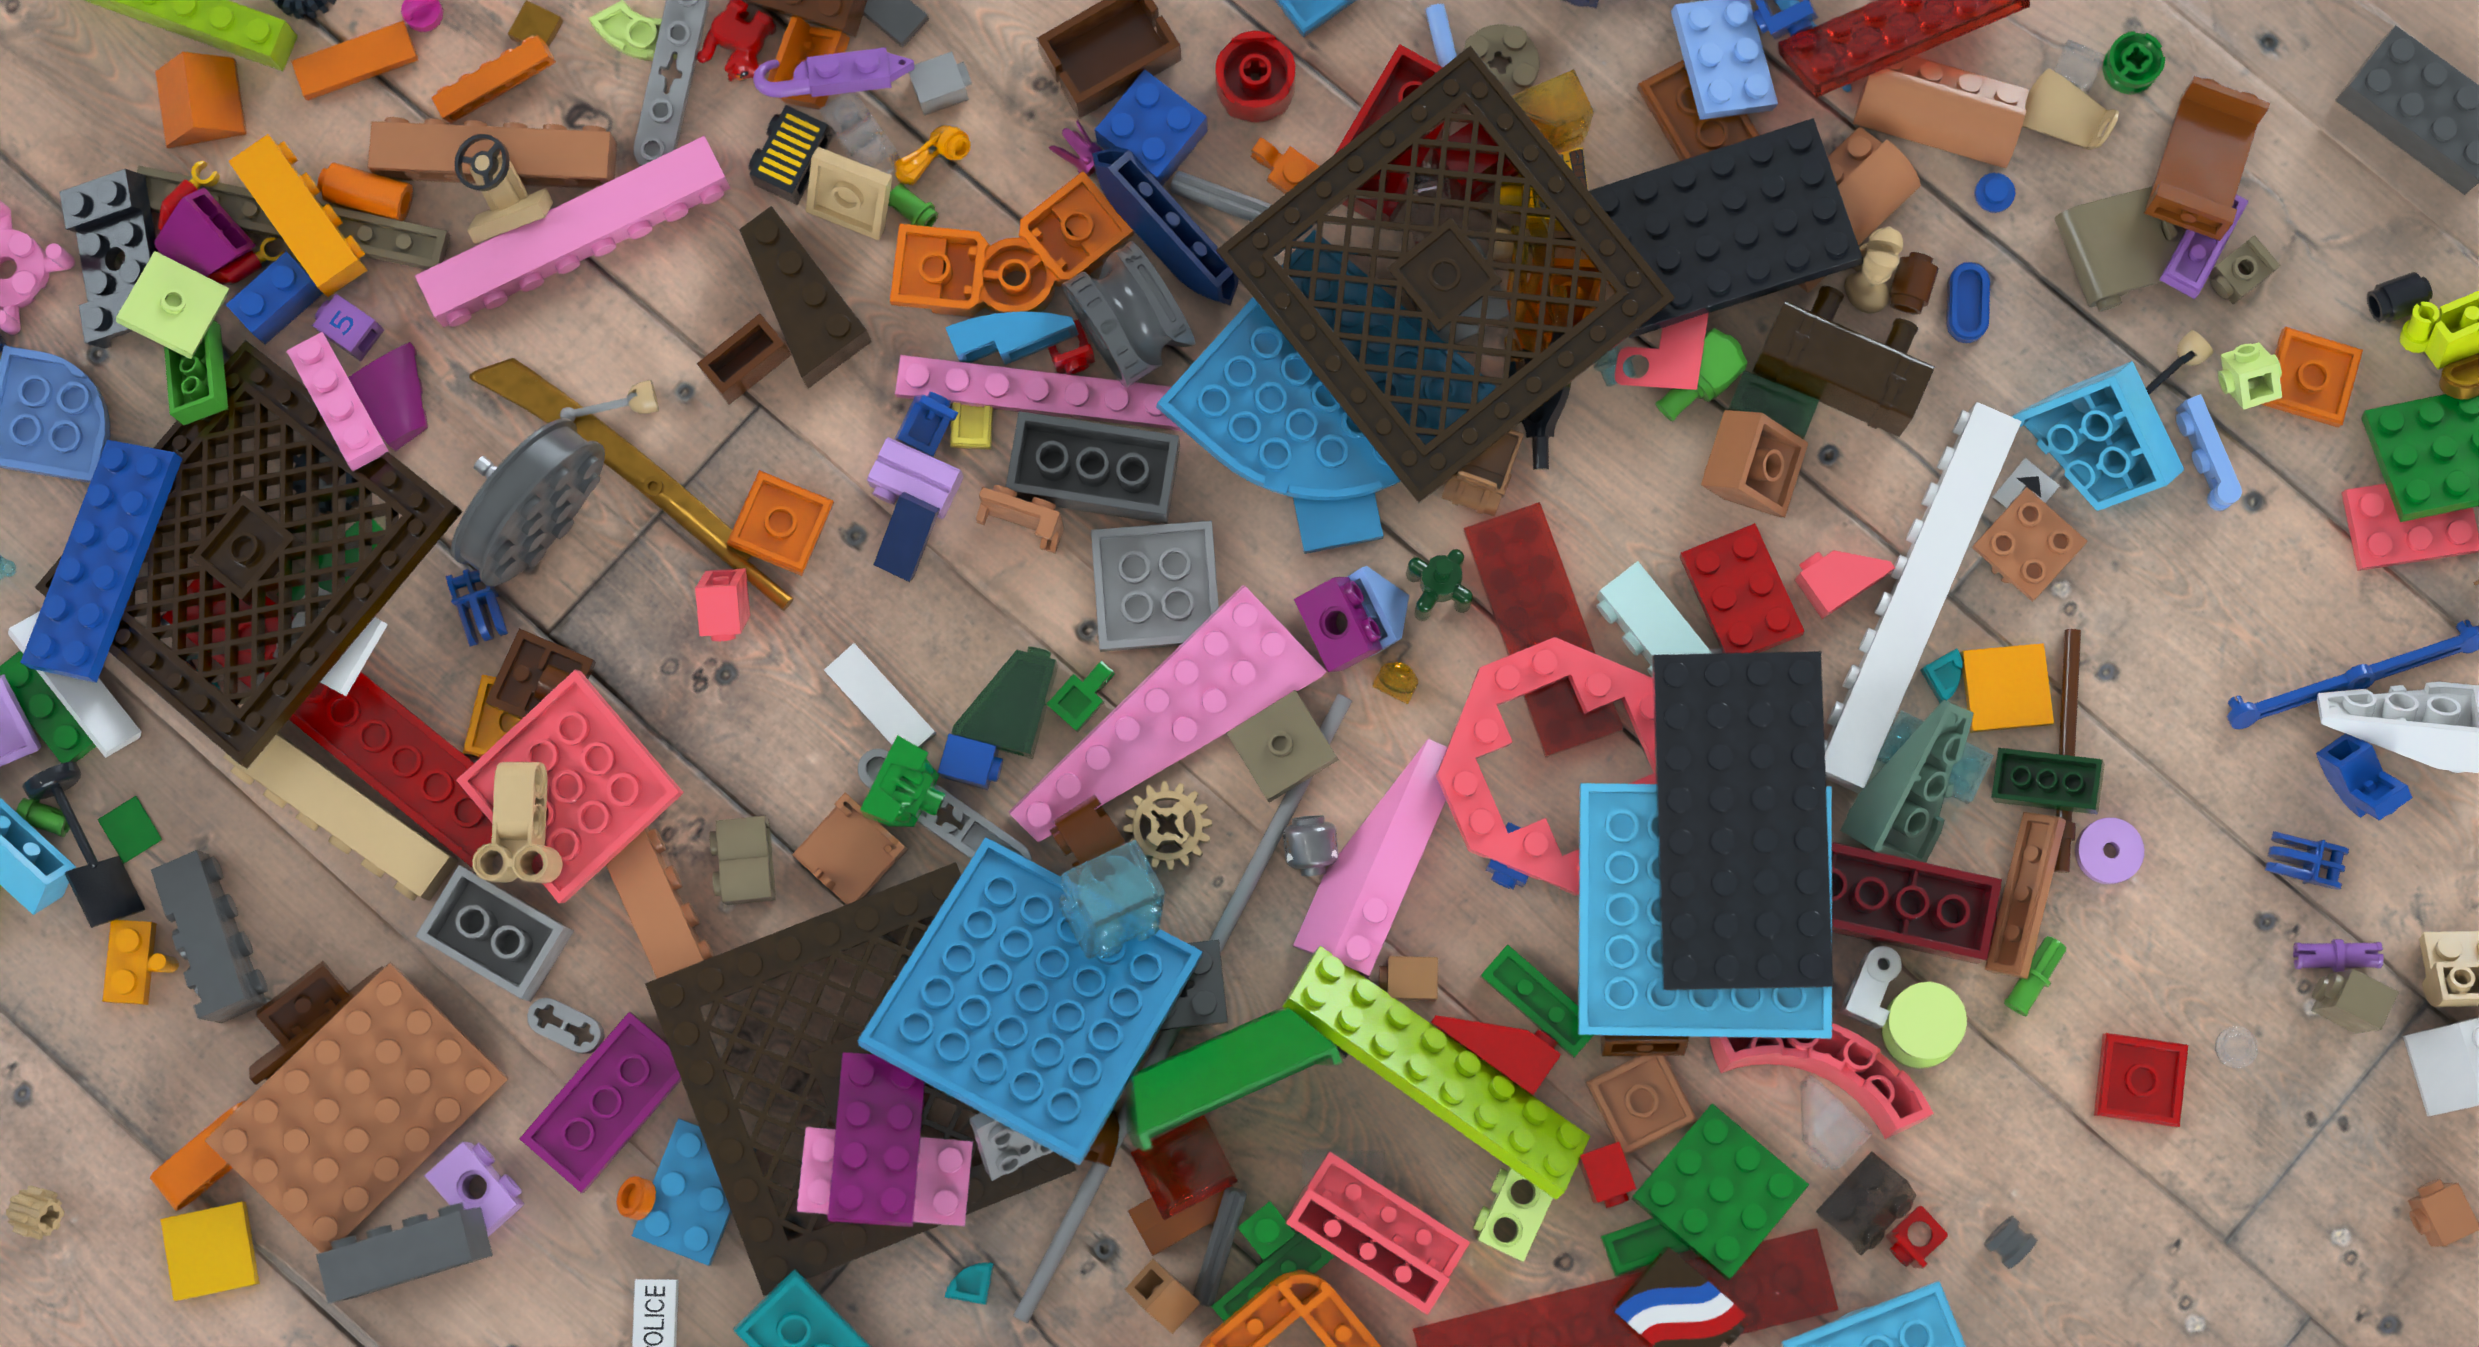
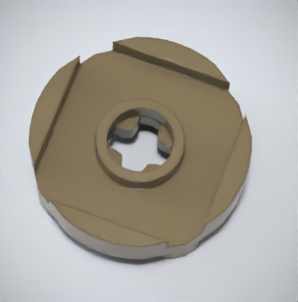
[1463,24,1540,102]

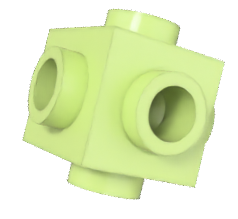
[2218,342,2282,410]

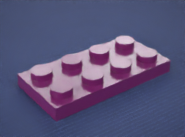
[519,1012,681,1193]
[828,1052,925,1227]

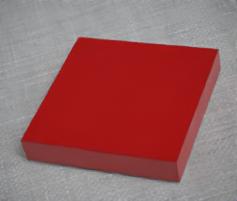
[2094,1033,2189,1128]

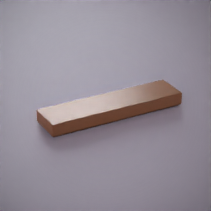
[1985,812,2066,979]

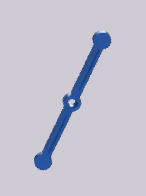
[2227,620,2479,729]

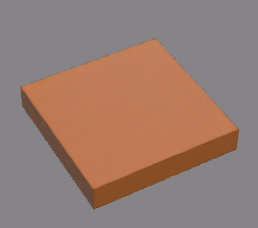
[2261,326,2363,428]
[727,470,834,576]

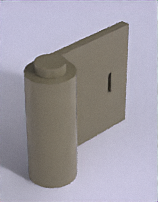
[2054,186,2184,312]

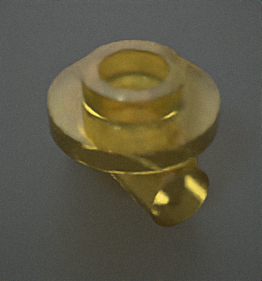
[1372,662,1418,704]

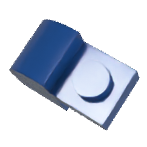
[2316,733,2413,820]

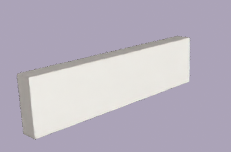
[8,611,141,758]

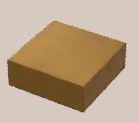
[508,0,563,48]

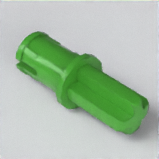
[2004,936,2066,1017]

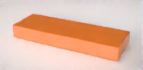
[291,21,419,101]

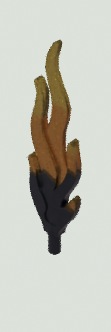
[1504,187,1571,470]

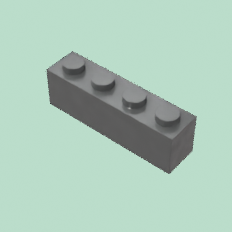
[316,1203,493,1304]

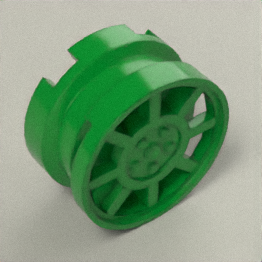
[2102,31,2165,95]

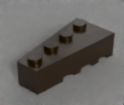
[739,206,872,389]

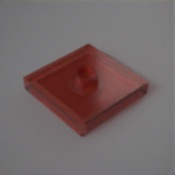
[1130,1115,1238,1220]

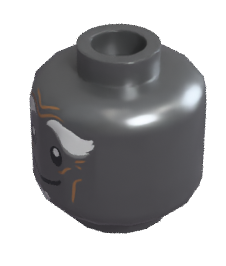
[1283,815,1339,876]

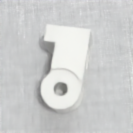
[1839,946,1902,1029]

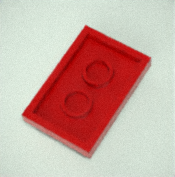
[1680,523,1805,653]

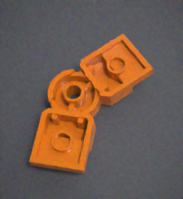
[890,171,1134,317]

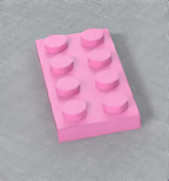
[797,1127,973,1227]

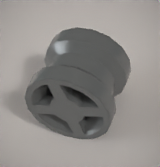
[1984,1216,2038,1269]

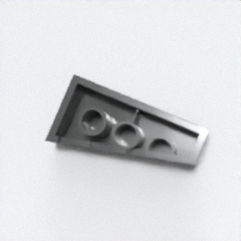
[151,850,268,1023]

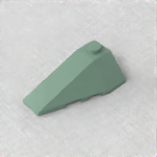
[1840,700,1974,863]

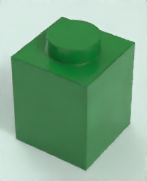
[1237,1201,1296,1260]

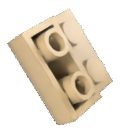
[2419,931,2479,1007]

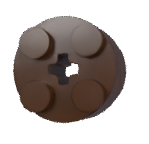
[1049,794,1139,890]

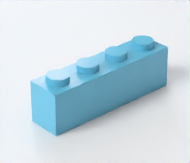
[0,798,76,915]

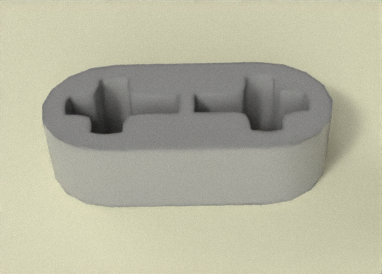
[527,998,604,1054]

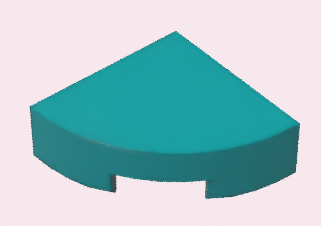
[1920,648,1963,703]
[945,1262,994,1305]

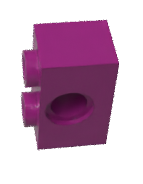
[1294,577,1383,672]

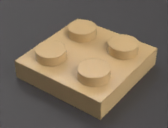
[805,147,892,240]

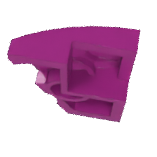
[348,342,428,451]

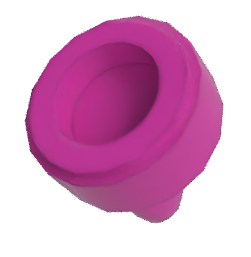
[401,0,443,32]

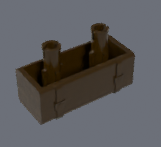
[1752,286,1935,437]

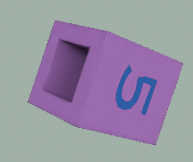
[312,294,384,362]

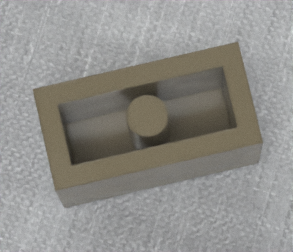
[2311,968,2399,1034]

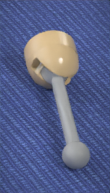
[560,380,659,422]

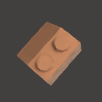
[1701,410,1808,518]

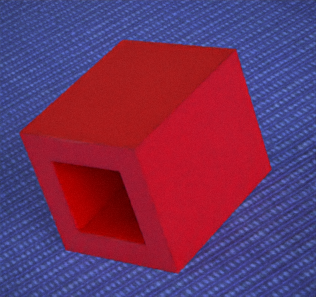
[1579,1141,1637,1208]

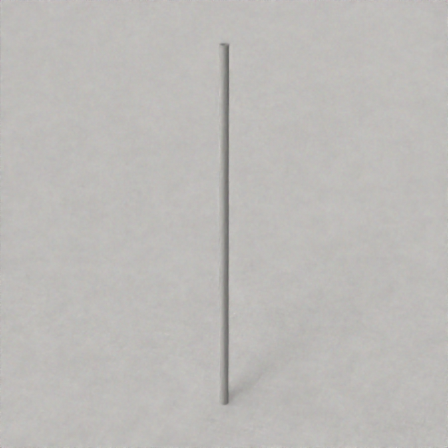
[1013,694,1352,1324]

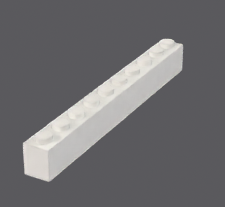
[1824,402,2022,793]

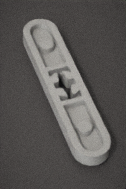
[634,0,709,166]
[858,749,1033,862]

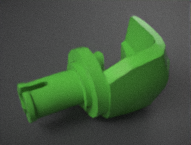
[1655,328,1748,422]

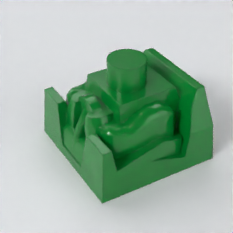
[860,735,946,827]

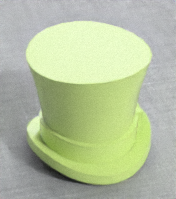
[1881,982,1967,1069]

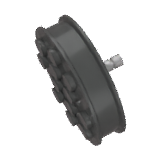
[451,418,605,586]

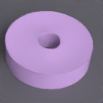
[2075,818,2144,884]

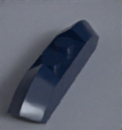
[1092,147,1239,305]

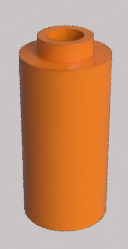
[317,162,413,221]

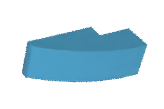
[945,311,1079,365]

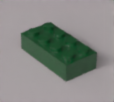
[1991,748,2105,815]

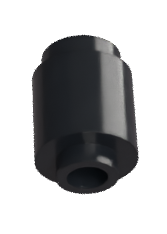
[2367,272,2433,322]

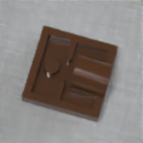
[485,628,596,719]

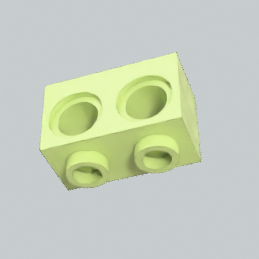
[1473,1167,1553,1262]

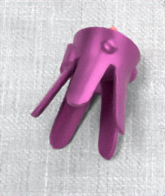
[1049,120,1103,177]

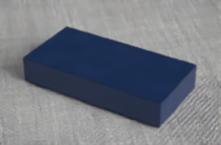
[873,492,940,582]

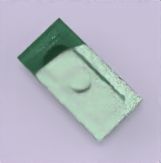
[1728,371,1819,439]

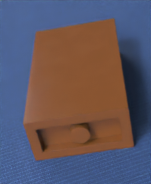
[2144,76,2270,241]

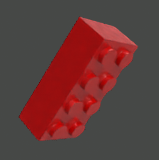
[1334,44,1459,222]

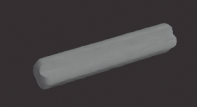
[1170,171,1272,222]

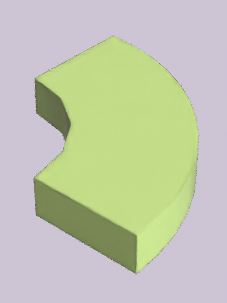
[588,0,677,61]

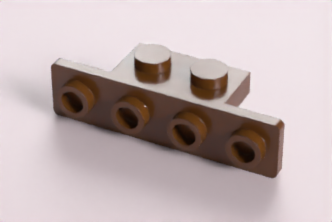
[249,961,383,1085]

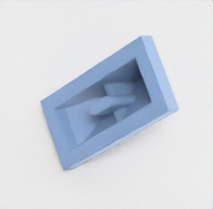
[1348,566,1409,656]

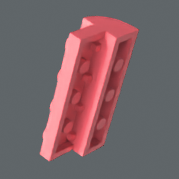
[1285,1151,1471,1315]

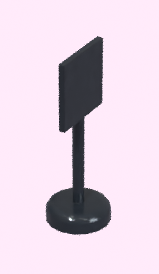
[22,762,145,928]

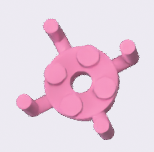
[0,201,75,335]

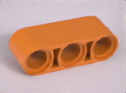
[150,1101,245,1211]

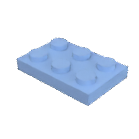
[1671,0,1778,120]

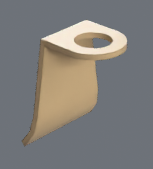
[2022,69,2119,150]

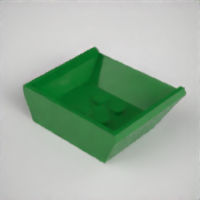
[1126,1008,1342,1151]

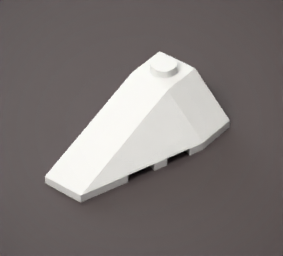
[2317,682,2479,773]

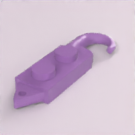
[753,47,915,98]

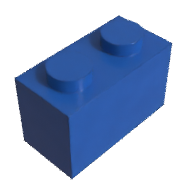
[225,251,323,345]

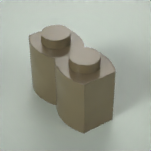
[709,816,776,905]

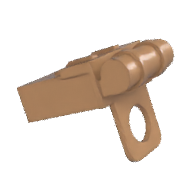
[1441,429,1524,517]

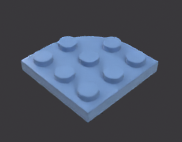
[0,345,110,483]

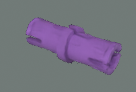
[2293,939,2383,972]

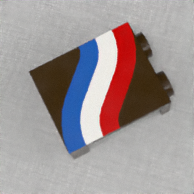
[1610,1247,1747,1347]

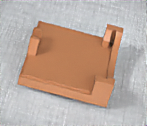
[976,485,1064,554]
[1972,487,2088,602]
[792,792,908,905]

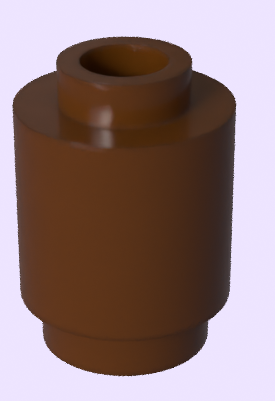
[1889,252,1939,315]

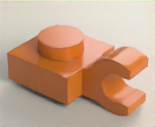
[1251,137,1320,194]

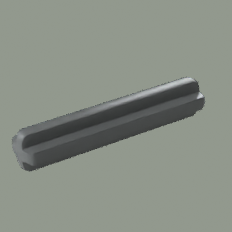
[1193,1186,1247,1307]

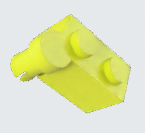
[2399,291,2479,370]

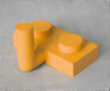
[102,920,179,1005]

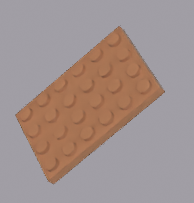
[205,962,508,1253]

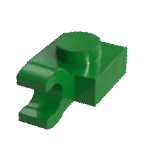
[1047,661,1115,732]

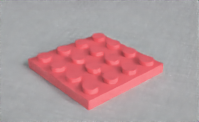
[456,670,684,903]

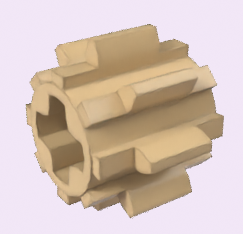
[6,1185,64,1240]

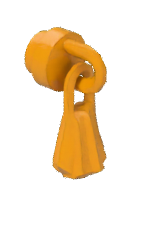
[894,125,971,186]

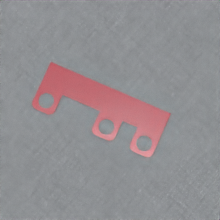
[1614,313,1709,390]

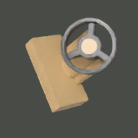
[454,134,553,244]

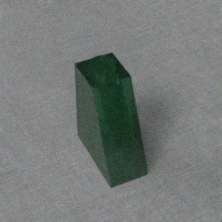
[951,646,1058,759]

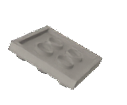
[1091,521,1219,652]

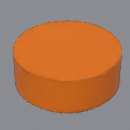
[617,1176,656,1220]

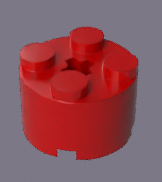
[1215,31,1295,122]

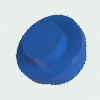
[1974,173,2015,213]

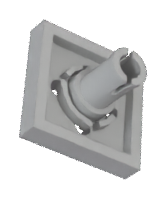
[970,1112,1053,1181]

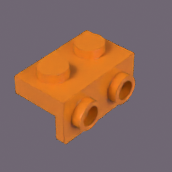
[767,16,850,110]

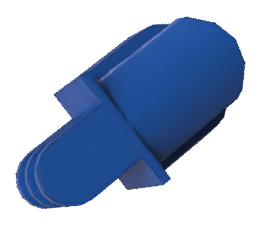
[446,569,508,647]
[2265,831,2349,890]

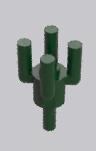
[1406,549,1473,621]

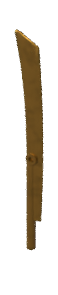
[469,357,794,610]

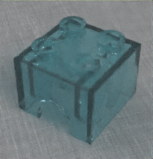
[1059,840,1165,959]

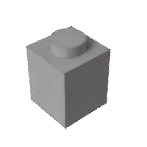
[909,51,972,116]

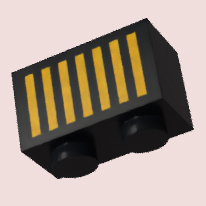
[749,105,833,205]

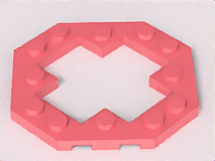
[1436,637,1656,896]

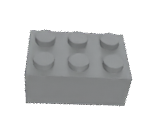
[415,865,574,1002]

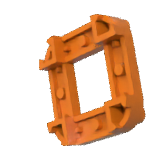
[1199,1269,1381,1347]

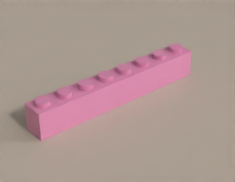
[415,136,731,327]

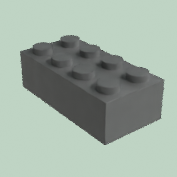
[2335,25,2479,195]
[1006,411,1180,524]

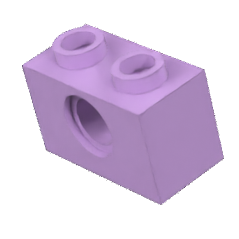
[424,1142,525,1237]

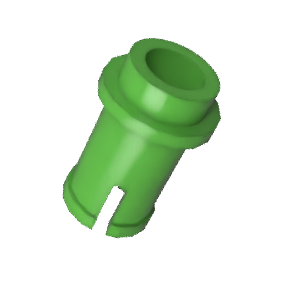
[888,183,938,227]
[16,798,70,837]

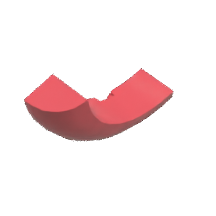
[1710,1023,1934,1139]

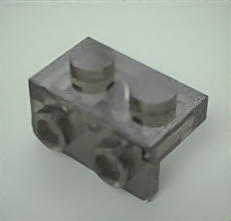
[1815,1151,1916,1255]

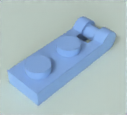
[2176,394,2242,511]

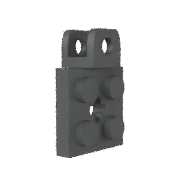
[1159,940,1228,1031]

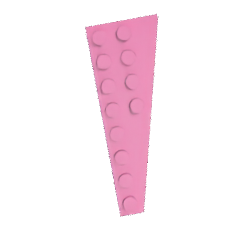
[1008,585,1327,842]

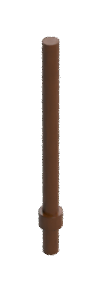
[2054,629,2081,873]

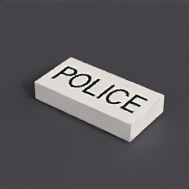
[632,1279,679,1347]

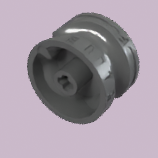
[1062,241,1195,388]

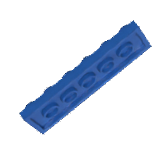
[20,439,183,683]

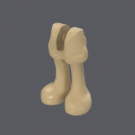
[1844,227,1903,314]

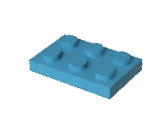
[632,1118,757,1266]

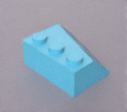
[2011,361,2185,511]

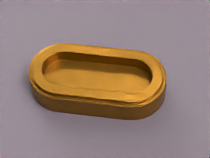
[2439,353,2479,399]

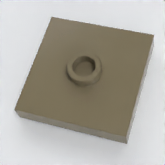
[1227,690,1339,803]

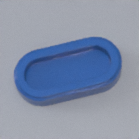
[1946,262,1990,343]

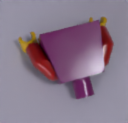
[154,161,286,285]

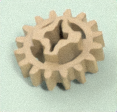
[1123,781,1212,872]

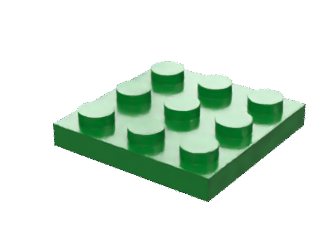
[2361,394,2479,522]
[1631,1104,1809,1282]

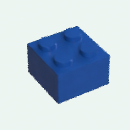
[1095,69,1208,186]

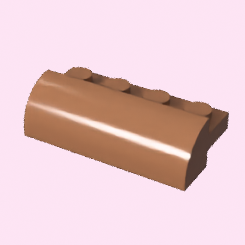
[1853,45,2029,168]
[1798,127,1921,293]

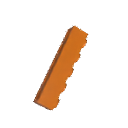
[431,35,556,124]

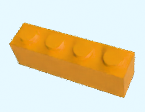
[228,134,367,297]

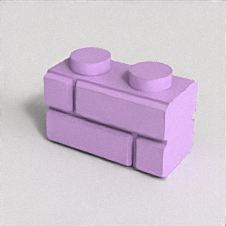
[867,437,964,520]

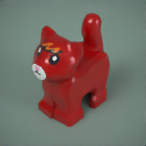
[696,0,777,82]

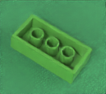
[164,320,228,425]

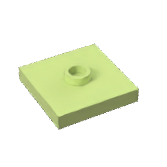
[116,251,230,359]

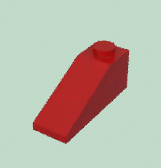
[1430,1015,1562,1096]

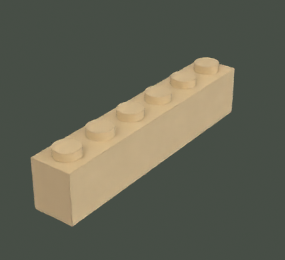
[223,733,458,901]

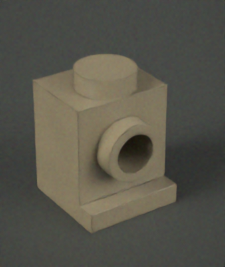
[2209,235,2281,304]

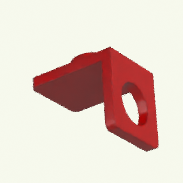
[1048,320,1095,375]
[1885,1206,1948,1268]

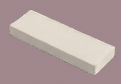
[824,643,936,748]

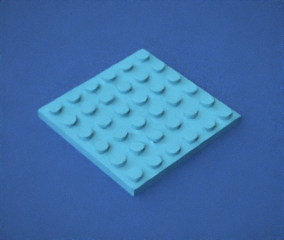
[1578,783,1832,1038]

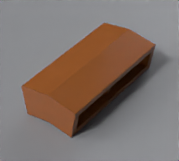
[1128,1160,1234,1256]

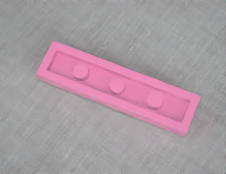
[286,332,389,472]

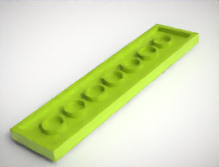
[1282,946,1591,1200]

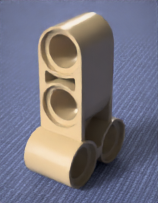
[472,762,563,883]

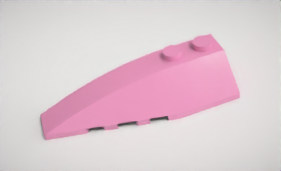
[1293,739,1447,979]

